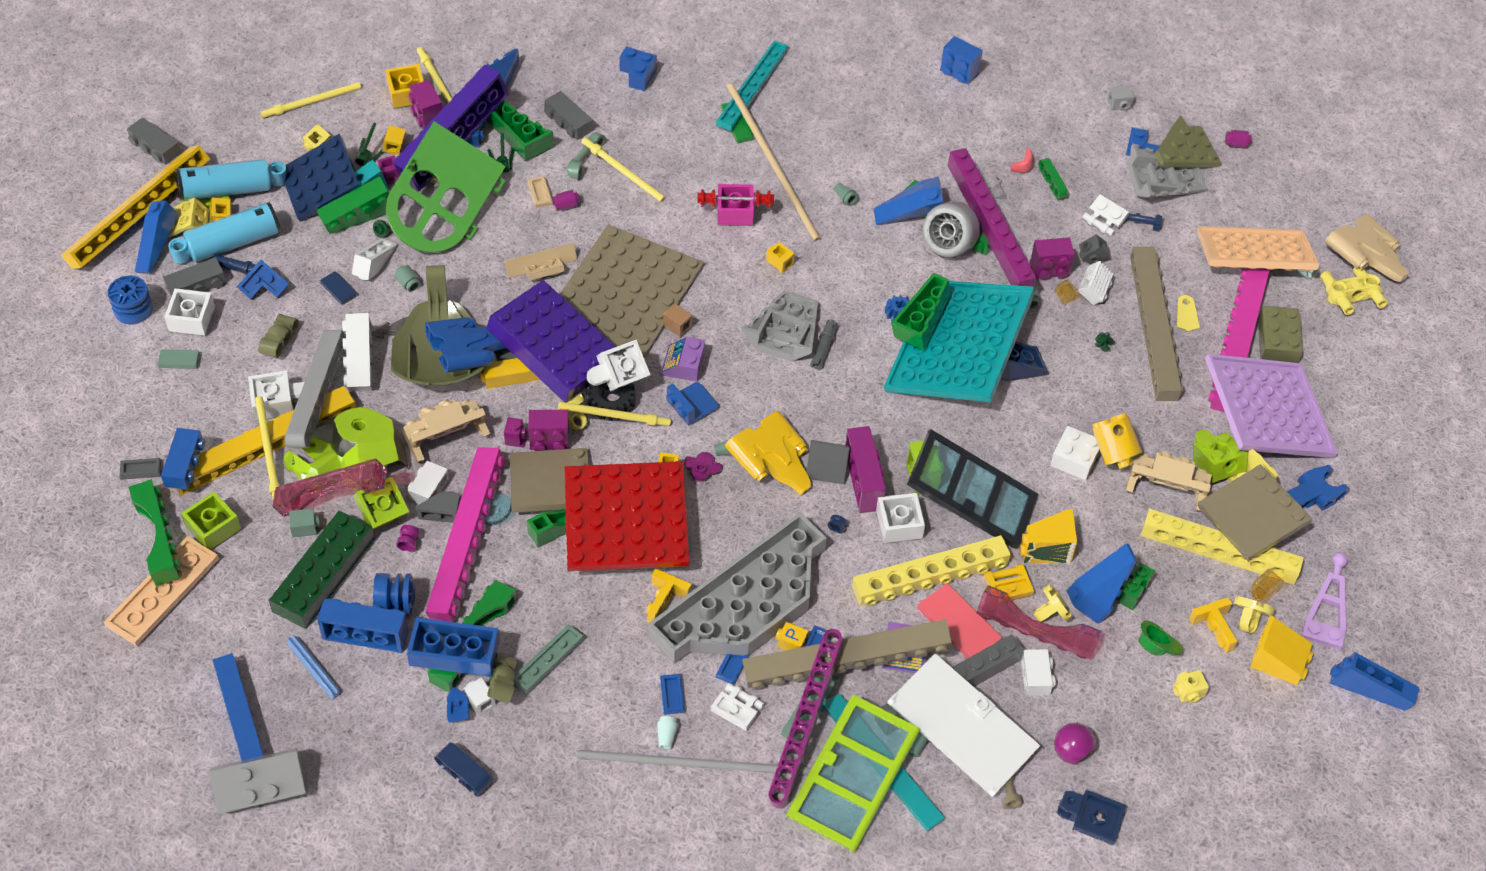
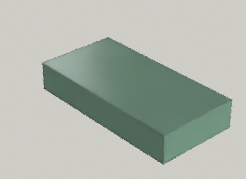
[158,349,200,369]

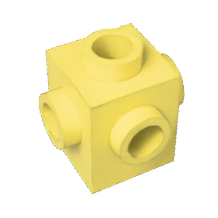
[1173,670,1209,703]

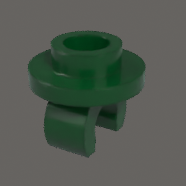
[373,220,392,238]
[1094,332,1115,352]

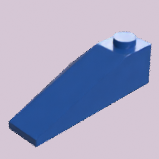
[873,176,944,225]
[135,201,179,273]
[1066,544,1137,624]

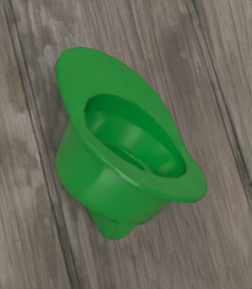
[1138,621,1183,655]

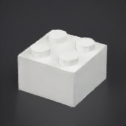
[164,289,215,336]
[1050,426,1100,480]
[876,493,925,543]

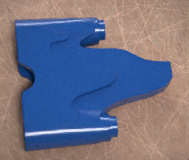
[425,317,506,373]

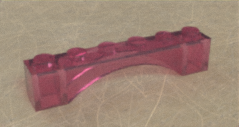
[272,458,387,517]
[976,585,1102,660]

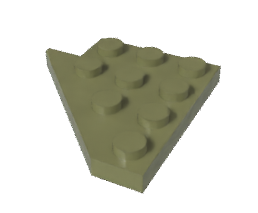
[1155,116,1222,168]

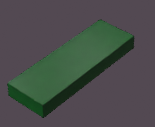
[721,102,754,144]

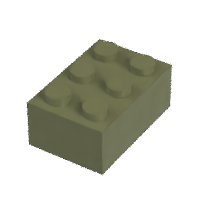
[1258,305,1302,363]

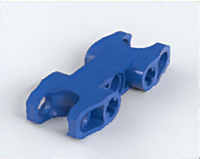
[1287,465,1350,511]

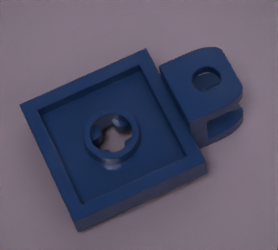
[1057,790,1126,845]

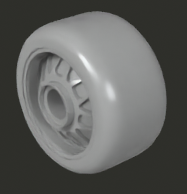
[923,202,980,257]

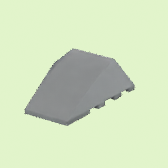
[1128,143,1207,197]
[742,290,818,361]

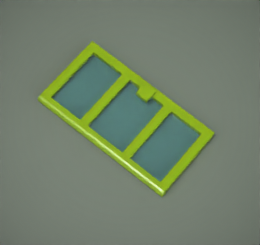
[786,694,920,853]

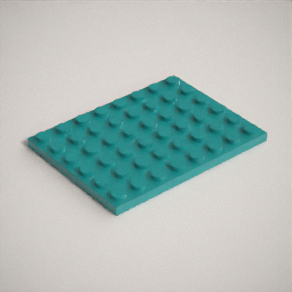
[884,281,1035,402]

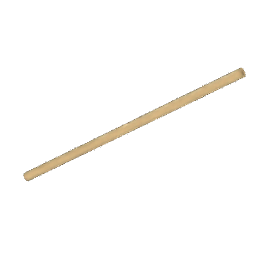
[727,83,820,242]

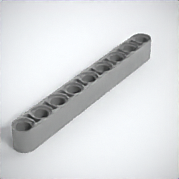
[285,330,346,448]

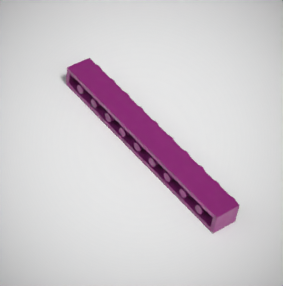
[947,148,1036,287]

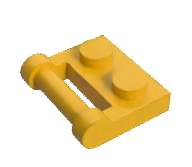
[984,564,1034,604]

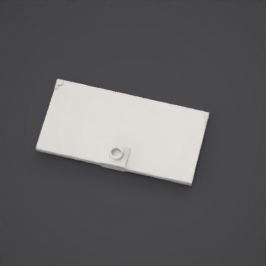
[887,654,1040,797]

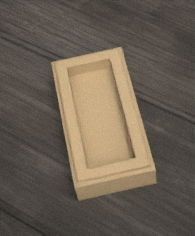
[527,176,553,208]

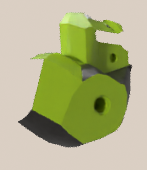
[283,407,408,494]

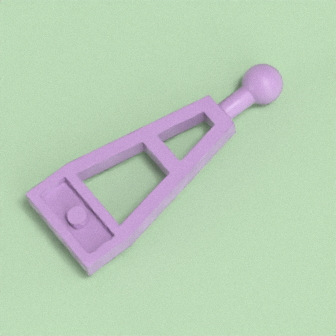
[1301,552,1348,650]

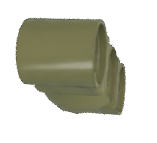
[258,314,299,358]
[487,652,517,704]

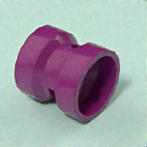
[396,524,420,552]

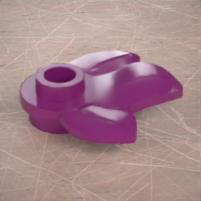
[684,452,722,481]

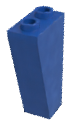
[1329,652,1420,711]

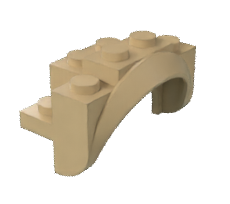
[402,400,490,463]
[1126,451,1212,512]

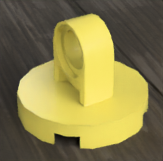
[556,394,587,431]
[1033,584,1073,622]
[1233,596,1275,633]

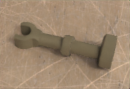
[1002,776,1022,810]

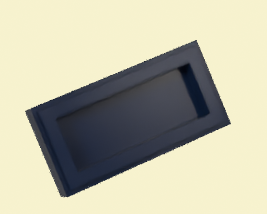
[320,271,357,305]

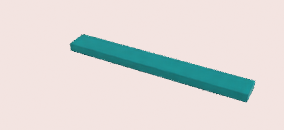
[716,40,789,131]
[822,693,945,832]

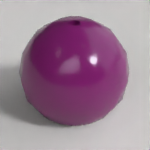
[1054,723,1096,765]

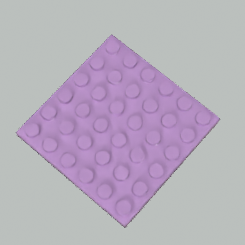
[1205,354,1338,458]

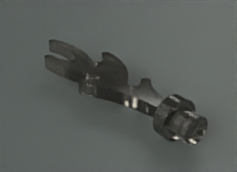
[371,317,408,339]

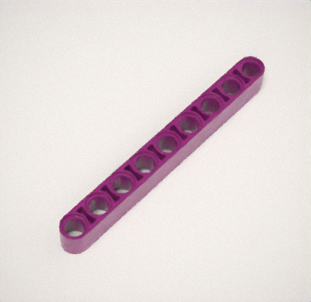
[768,629,843,809]

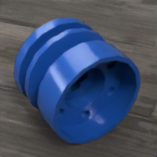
[107,275,153,325]
[373,573,415,617]

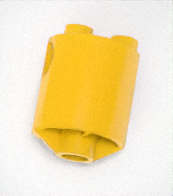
[1092,413,1142,469]

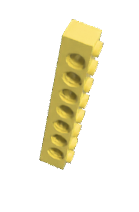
[1140,508,1304,585]
[852,536,1011,606]

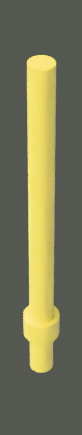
[417,47,452,104]
[260,82,361,118]
[581,137,665,202]
[255,396,282,508]
[558,402,671,426]

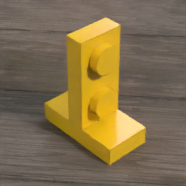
[646,568,692,622]
[1189,597,1237,653]

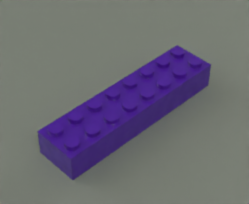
[393,65,509,192]

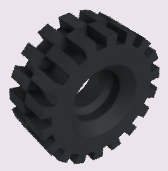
[588,382,635,421]

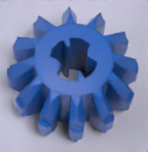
[884,294,910,322]

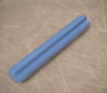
[287,635,340,699]

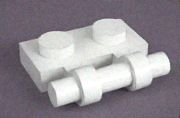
[1082,194,1129,236]
[711,683,765,731]

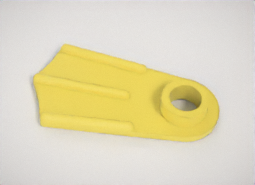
[1177,295,1200,332]

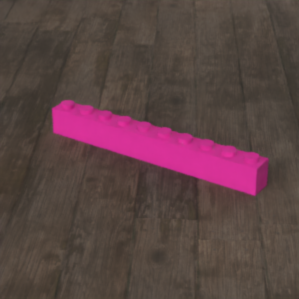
[1208,267,1269,412]
[425,447,506,622]

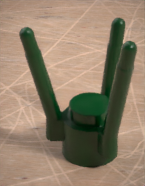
[355,123,384,166]
[487,132,515,173]

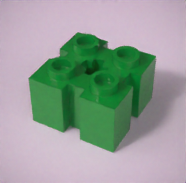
[1118,563,1155,610]

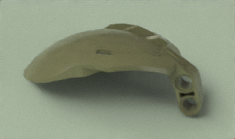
[391,265,486,385]

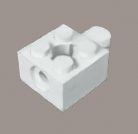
[587,340,650,391]
[248,370,304,420]

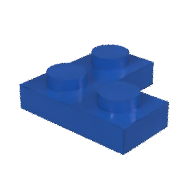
[1126,127,1160,156]
[237,260,290,299]

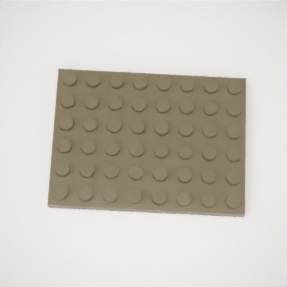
[560,224,704,358]

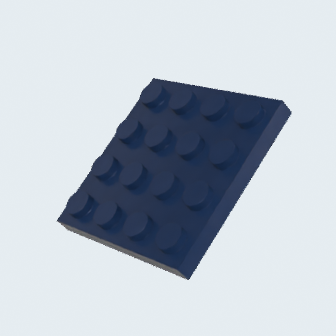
[284,134,361,222]

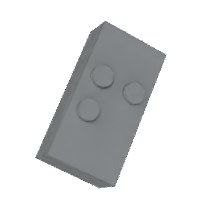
[209,748,306,814]

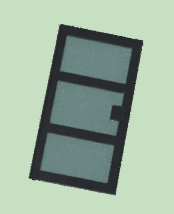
[907,429,1038,549]

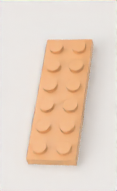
[104,536,219,646]

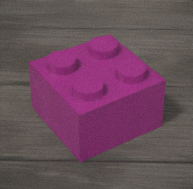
[408,80,442,129]
[1030,237,1075,280]
[528,409,569,451]

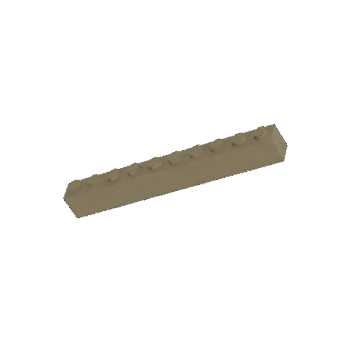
[1130,247,1183,401]
[742,619,952,690]

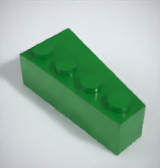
[486,101,554,161]
[316,176,399,234]
[891,273,951,350]

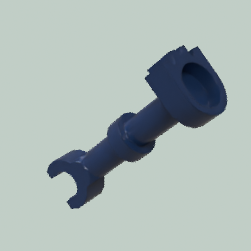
[1126,213,1163,232]

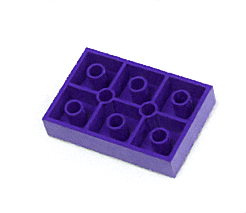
[486,280,616,403]

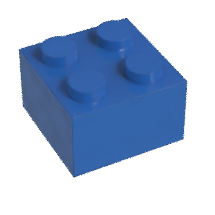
[940,36,983,85]

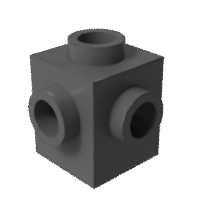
[1079,234,1110,265]

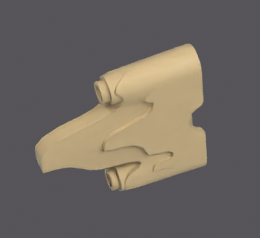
[1325,214,1409,282]

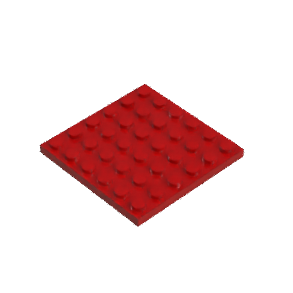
[564,461,689,572]

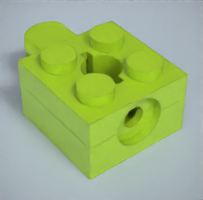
[1192,429,1248,483]
[353,467,409,531]

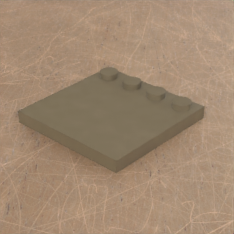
[510,448,588,513]
[1198,464,1312,562]

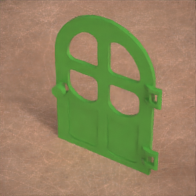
[386,122,506,253]

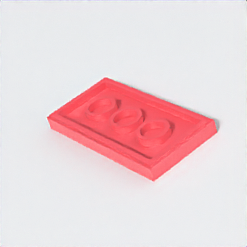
[917,583,1002,659]

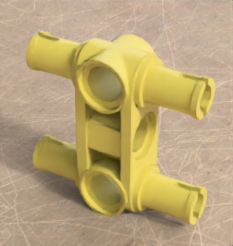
[1320,267,1388,315]

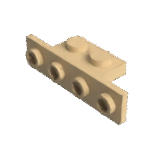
[504,243,577,281]

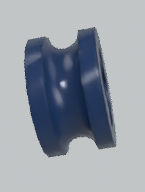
[827,515,847,533]

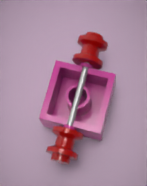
[697,184,774,225]

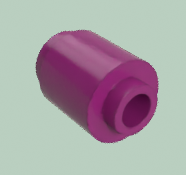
[1225,130,1252,148]
[552,190,580,211]

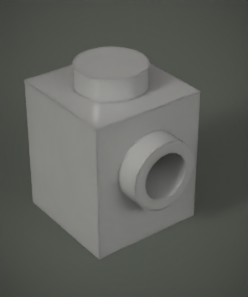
[1107,85,1135,111]

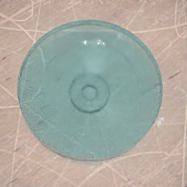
[485,493,512,525]

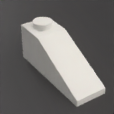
[352,238,398,280]

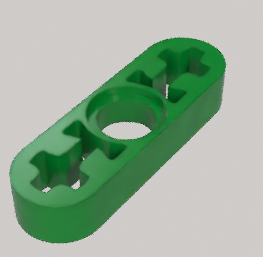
[1038,158,1068,200]

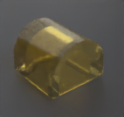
[1054,280,1080,305]

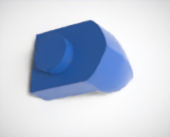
[447,687,469,723]

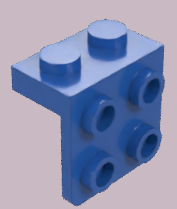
[666,382,718,426]

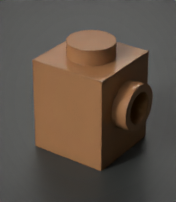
[663,304,692,337]

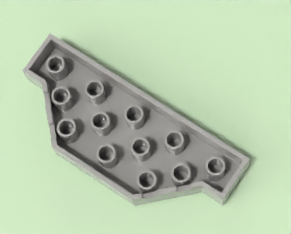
[648,512,827,663]

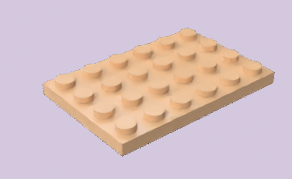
[1197,226,1319,271]

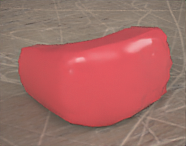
[1011,149,1033,173]

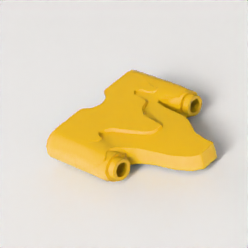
[725,410,811,496]

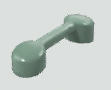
[567,132,606,180]

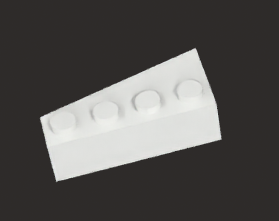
[342,313,373,392]

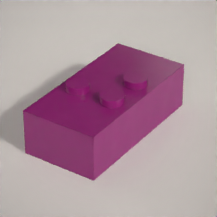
[845,426,886,513]

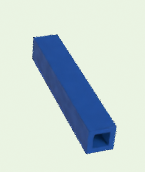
[212,653,264,761]

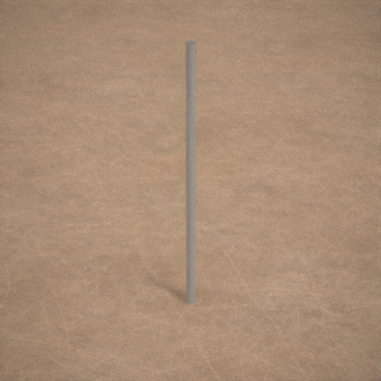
[578,750,832,777]

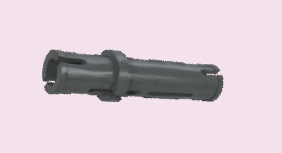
[810,319,838,370]

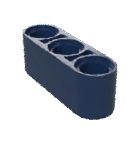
[434,742,493,797]

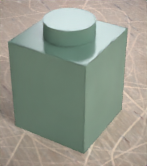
[289,508,320,538]

